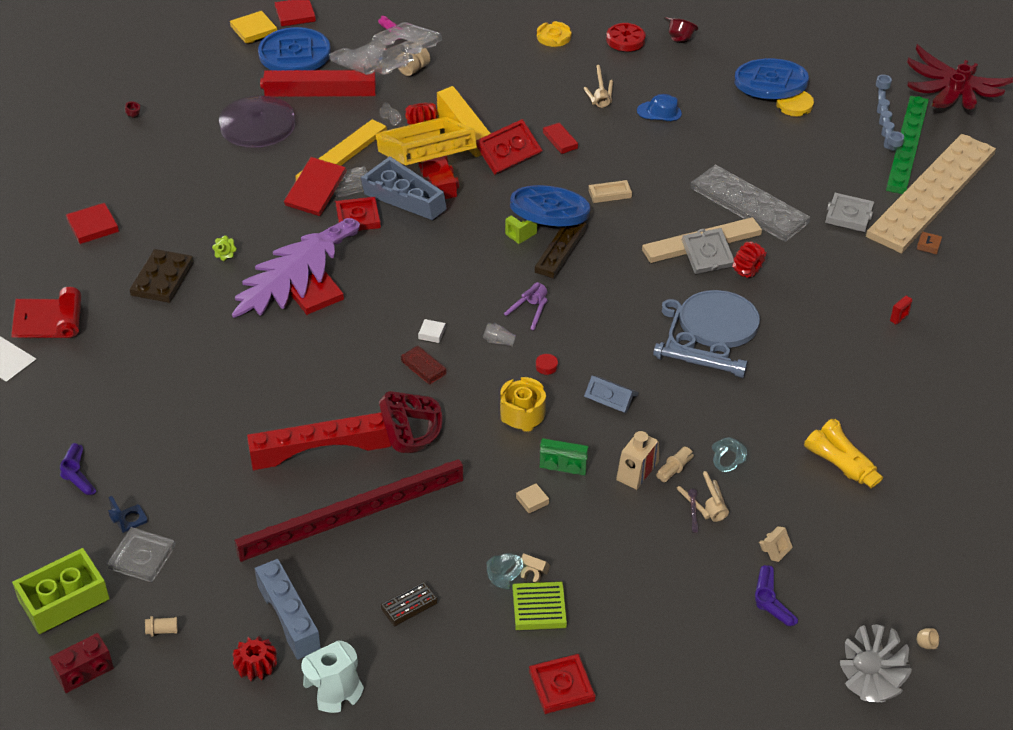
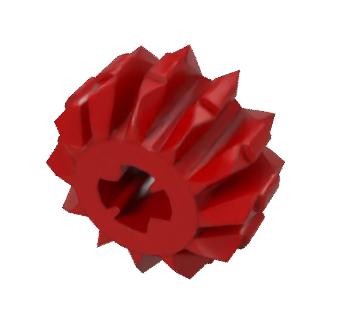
[405,102,438,125]
[732,242,766,278]
[233,636,277,681]

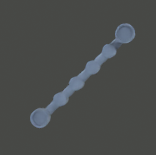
[876,75,904,151]

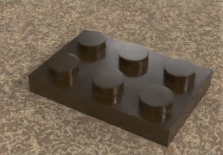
[129,249,194,303]

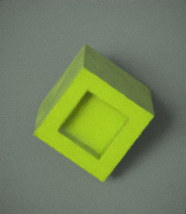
[505,215,537,244]

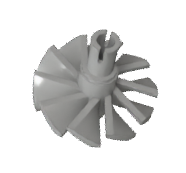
[840,624,912,703]

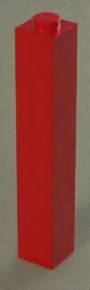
[260,70,376,97]

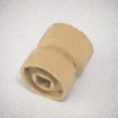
[396,44,430,76]

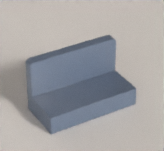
[584,376,639,413]

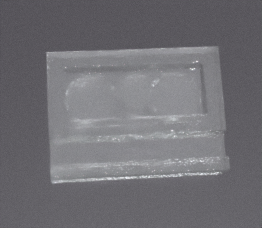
[334,166,367,198]

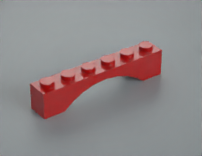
[247,412,391,470]

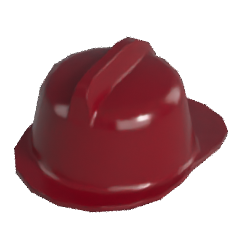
[664,17,699,42]

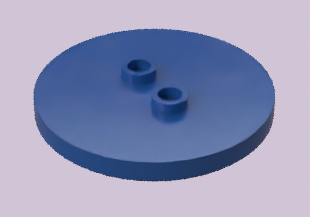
[258,27,331,71]
[734,58,809,99]
[510,185,590,226]

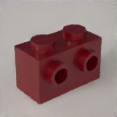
[49,633,114,693]

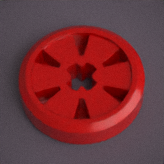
[606,23,646,52]

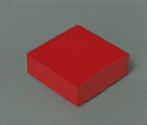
[890,295,912,325]

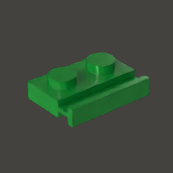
[539,438,588,475]

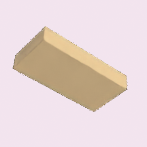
[589,180,632,203]

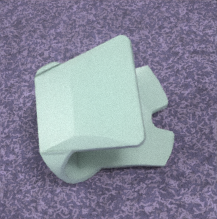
[301,641,364,713]

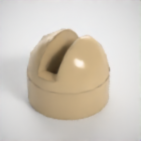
[916,628,939,649]

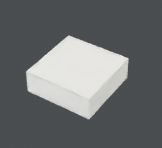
[418,319,446,343]

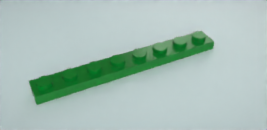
[886,96,929,194]

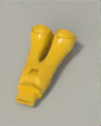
[804,419,883,489]

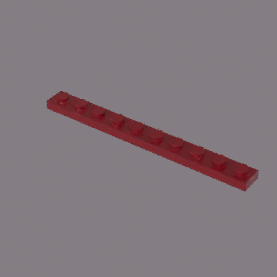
[234,459,463,562]

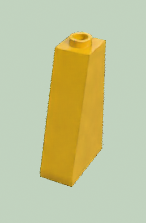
[437,86,491,157]

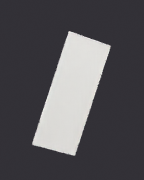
[0,336,36,382]

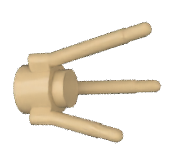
[584,65,613,108]
[677,471,729,522]

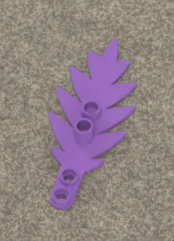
[232,218,360,318]

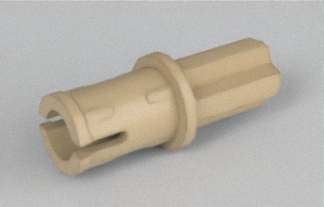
[656,447,694,482]

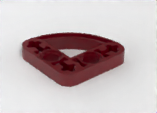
[379,391,442,453]

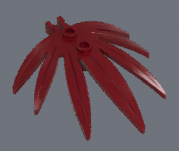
[907,44,1013,109]

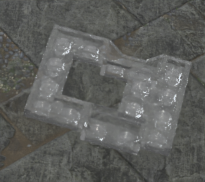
[329,22,442,75]

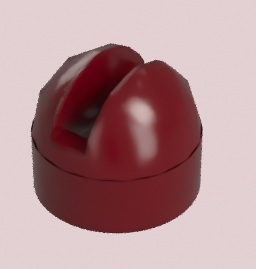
[125,101,140,118]

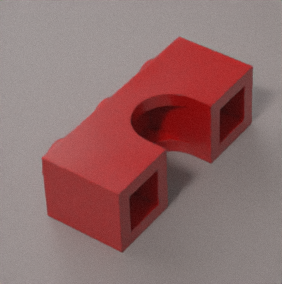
[418,155,459,199]

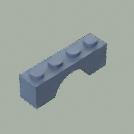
[255,559,321,660]

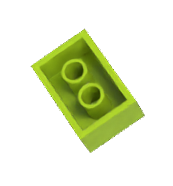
[12,548,109,634]

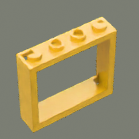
[376,117,477,165]

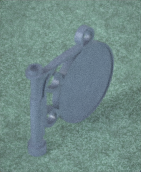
[653,290,760,378]

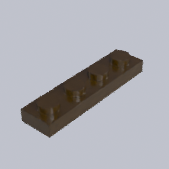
[535,222,587,279]

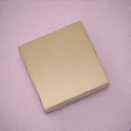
[516,483,549,514]

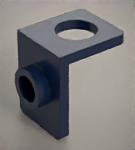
[108,496,148,533]

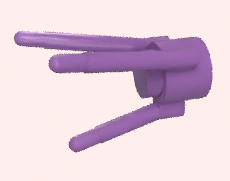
[504,282,548,330]

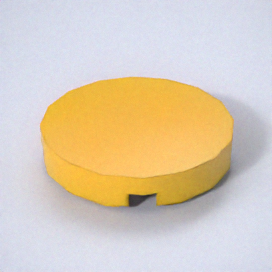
[537,21,572,47]
[776,91,814,117]

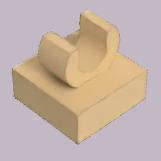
[759,526,793,562]
[520,553,551,583]

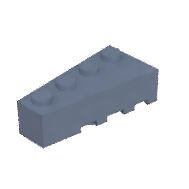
[361,157,447,220]

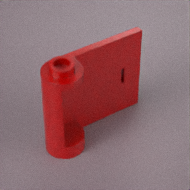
[11,287,81,338]

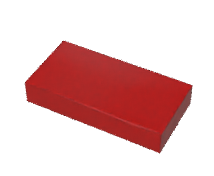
[543,123,578,154]

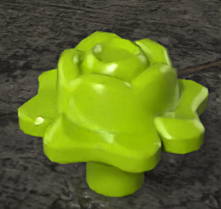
[212,236,237,261]

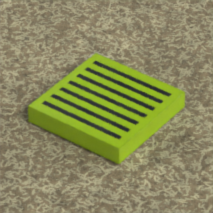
[513,582,567,630]

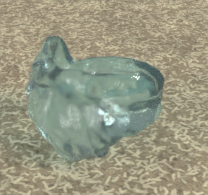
[712,437,747,472]
[486,553,523,590]

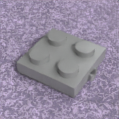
[825,193,874,232]
[681,228,734,274]

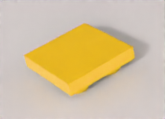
[230,11,277,43]

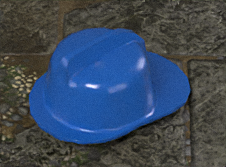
[637,94,682,121]

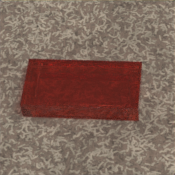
[401,345,446,385]

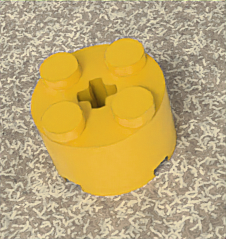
[500,377,546,432]

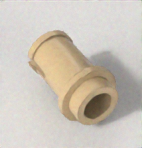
[145,616,177,637]

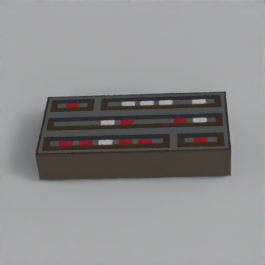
[381,582,437,627]

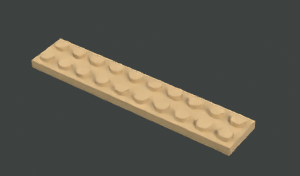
[866,134,996,253]

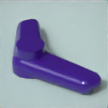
[60,443,96,495]
[755,565,798,626]

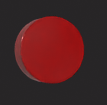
[536,354,558,375]

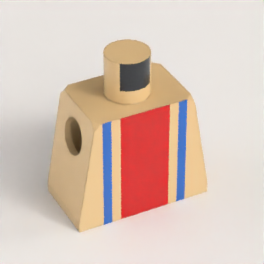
[617,431,659,490]

